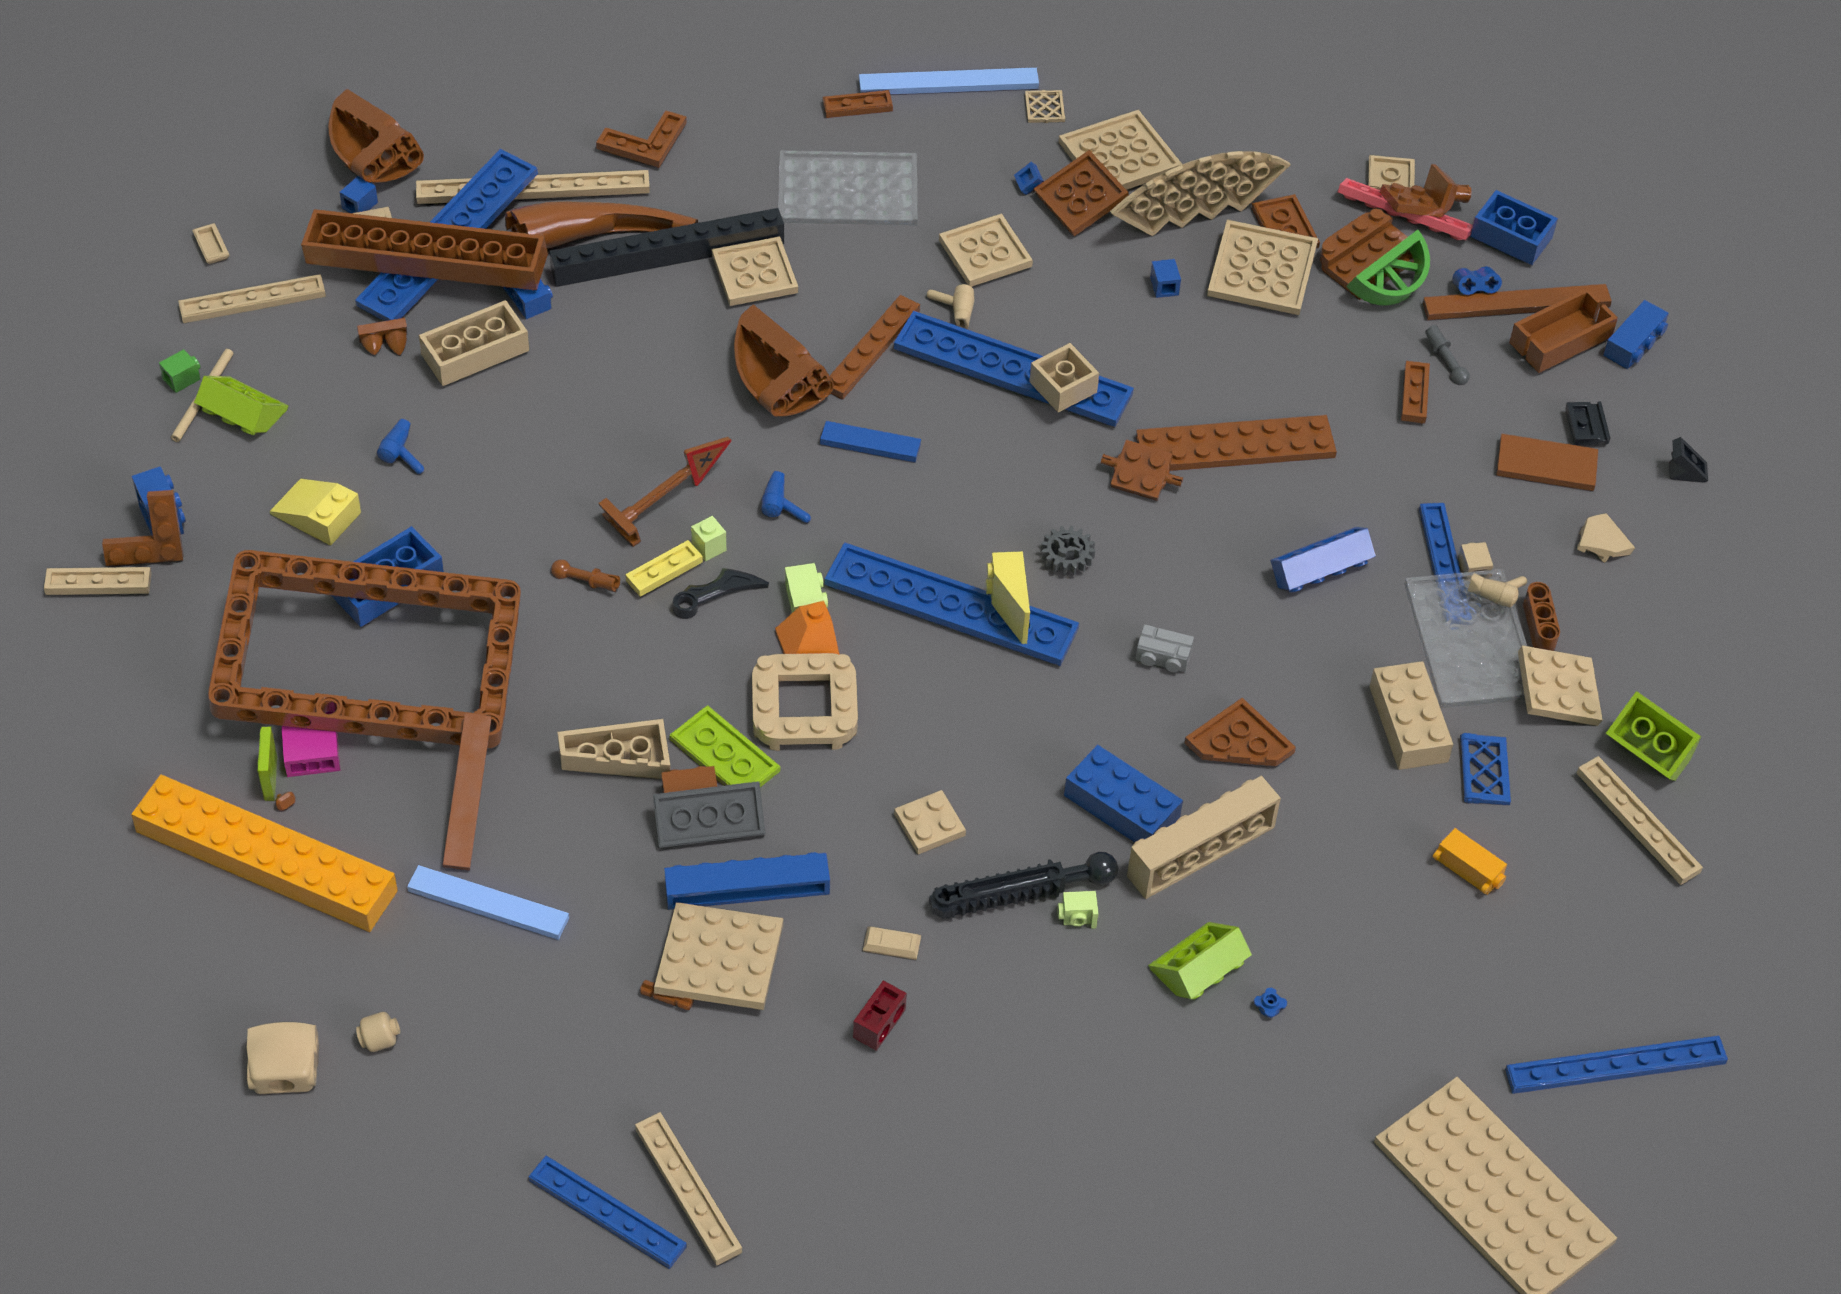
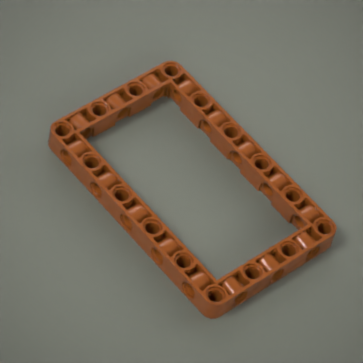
[208,550,521,748]

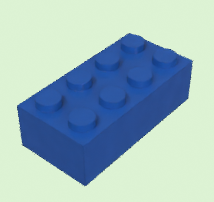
[331,526,444,627]
[1064,745,1183,842]

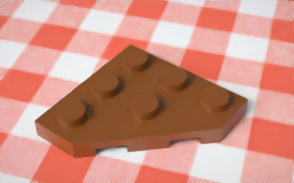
[1184,698,1296,766]

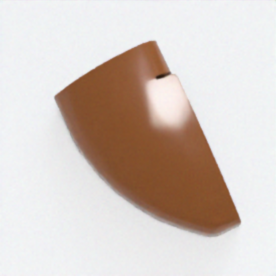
[329,89,424,182]
[734,304,834,416]

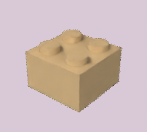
[1030,343,1099,413]

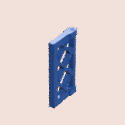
[1460,733,1511,805]

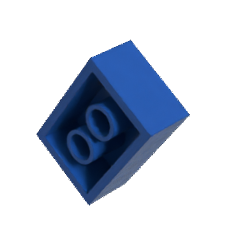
[1470,190,1558,265]

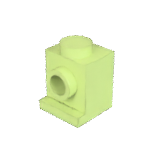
[1057,891,1098,929]

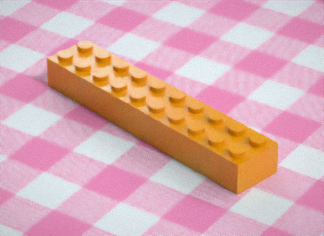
[131,774,398,932]

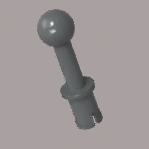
[1425,325,1470,385]

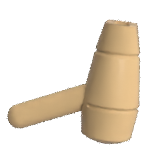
[927,284,974,329]
[1467,573,1527,608]

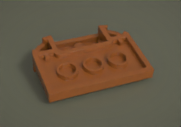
[1320,209,1414,300]

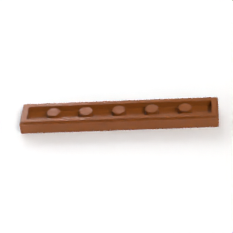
[443,713,492,870]

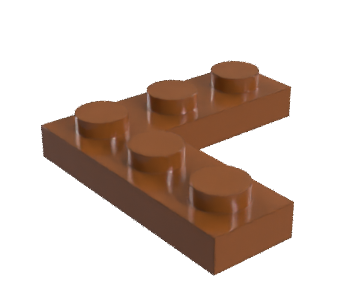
[596,110,687,168]
[102,490,184,566]

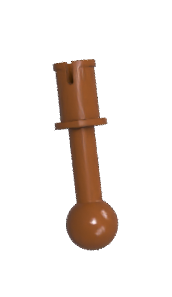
[551,559,620,592]

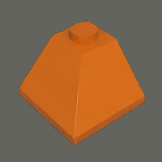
[775,600,840,655]

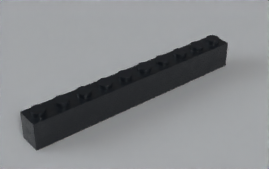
[550,208,784,287]

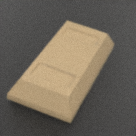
[192,223,229,264]
[863,927,921,960]

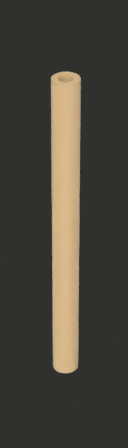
[171,349,234,442]

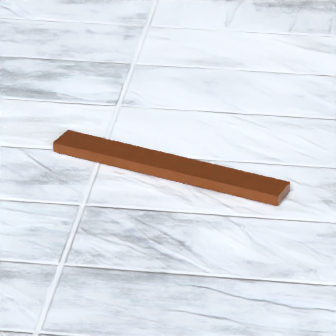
[1423,284,1612,320]

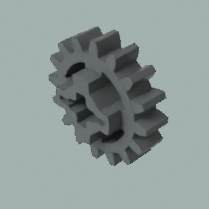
[1041,526,1095,575]

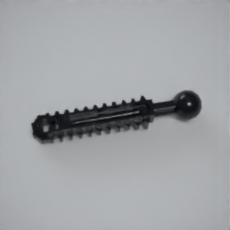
[929,852,1118,919]

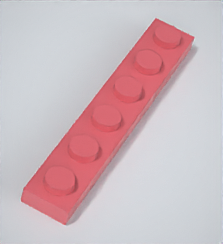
[1338,178,1473,240]

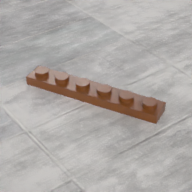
[830,295,920,400]

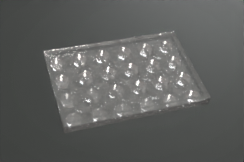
[778,150,917,226]
[1404,569,1527,708]

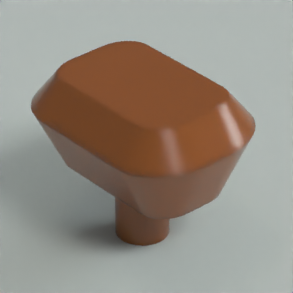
[275,792,296,811]

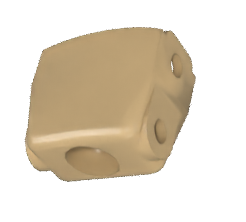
[247,1022,319,1094]

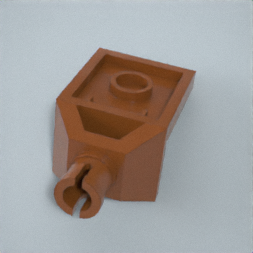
[1380,164,1472,217]

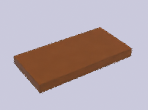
[1496,434,1598,491]

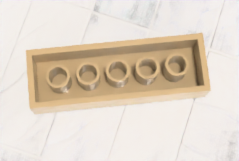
[1127,776,1281,899]

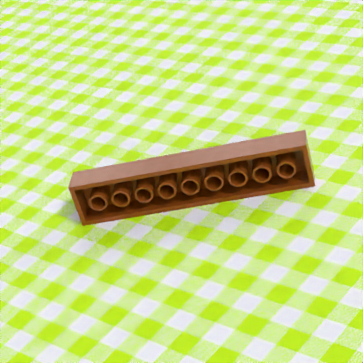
[301,209,548,290]

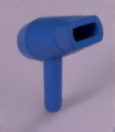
[377,419,424,474]
[761,471,811,523]

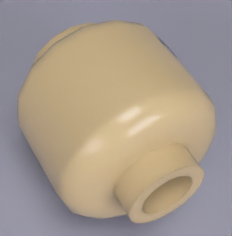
[356,1012,400,1052]

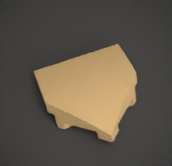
[1577,513,1635,562]

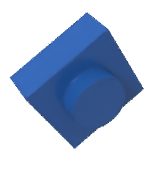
[1014,162,1044,195]

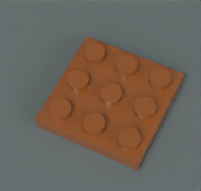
[1034,150,1129,236]

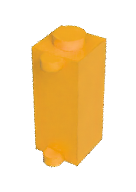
[1433,828,1507,895]

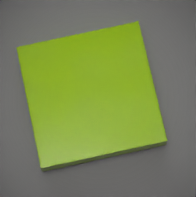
[257,727,278,801]

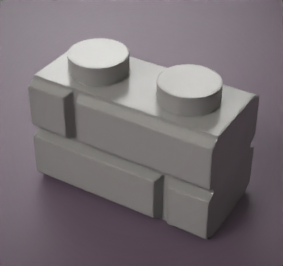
[1136,624,1194,672]

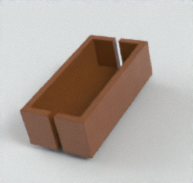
[1509,288,1618,373]

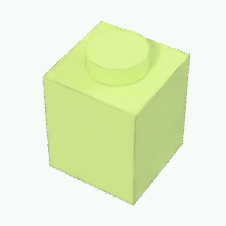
[691,516,727,562]

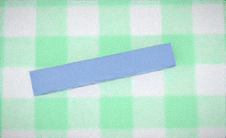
[407,865,569,940]

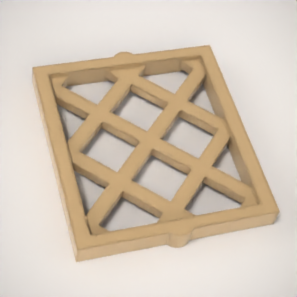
[1025,90,1065,123]

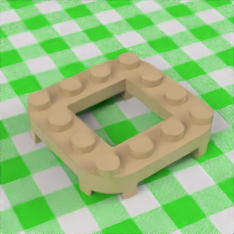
[752,653,858,751]

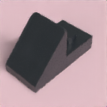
[1669,437,1708,483]

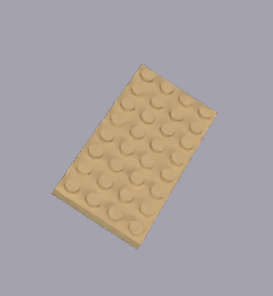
[1374,1077,1617,1294]

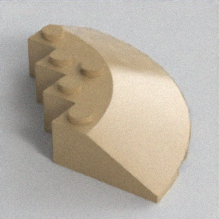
[1110,151,1291,236]

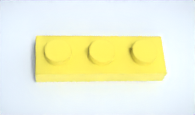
[625,540,703,597]

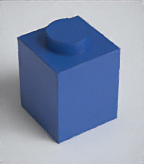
[339,176,378,213]
[1150,259,1181,298]

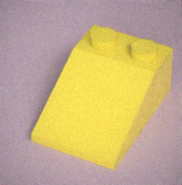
[270,479,361,546]
[985,551,1030,644]

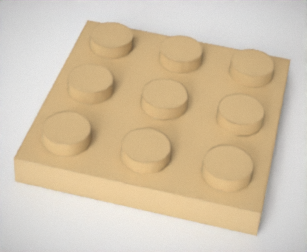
[939,214,1033,287]
[712,237,798,306]
[1518,646,1602,726]

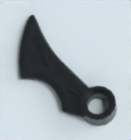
[673,568,769,619]

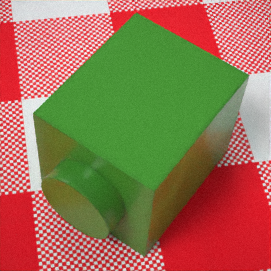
[159,349,201,393]

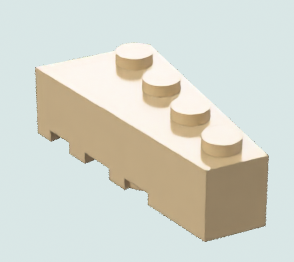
[558,719,670,779]

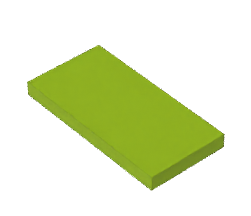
[669,705,780,787]

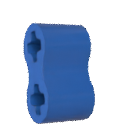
[1452,266,1502,295]

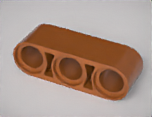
[1523,582,1560,651]

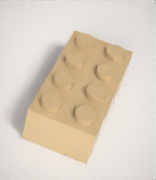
[419,300,529,386]
[1369,661,1453,770]

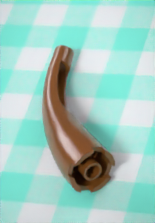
[505,201,698,249]

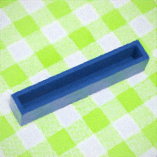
[664,852,830,910]

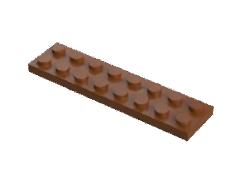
[1136,415,1337,471]

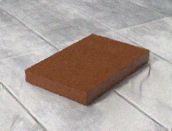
[1251,194,1320,248]

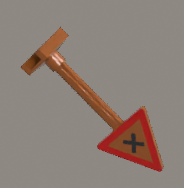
[598,437,732,547]

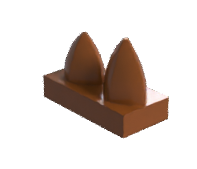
[357,318,407,355]

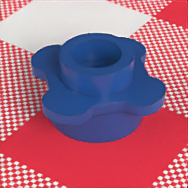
[1254,988,1287,1018]

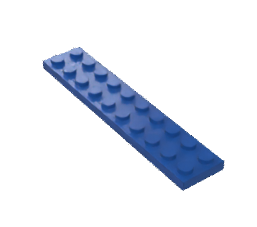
[355,149,538,321]
[894,311,1134,427]
[825,542,1079,666]

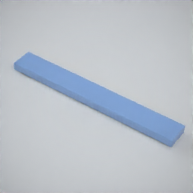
[859,68,1039,94]

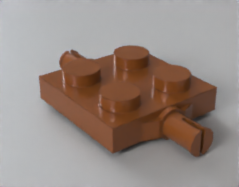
[1101,440,1183,501]

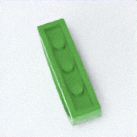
[1346,230,1430,305]

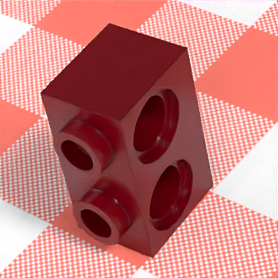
[853,980,907,1051]

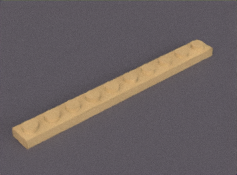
[416,170,650,204]

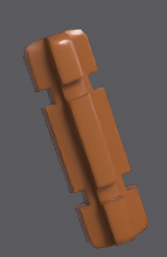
[640,980,694,1010]

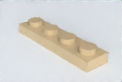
[44,567,152,595]

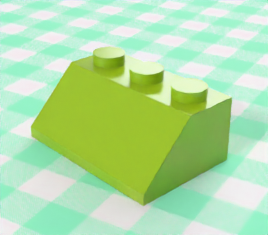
[194,376,289,435]
[1606,691,1701,781]
[1148,922,1252,999]

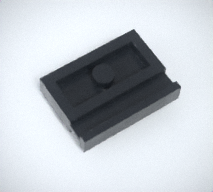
[1565,401,1610,445]

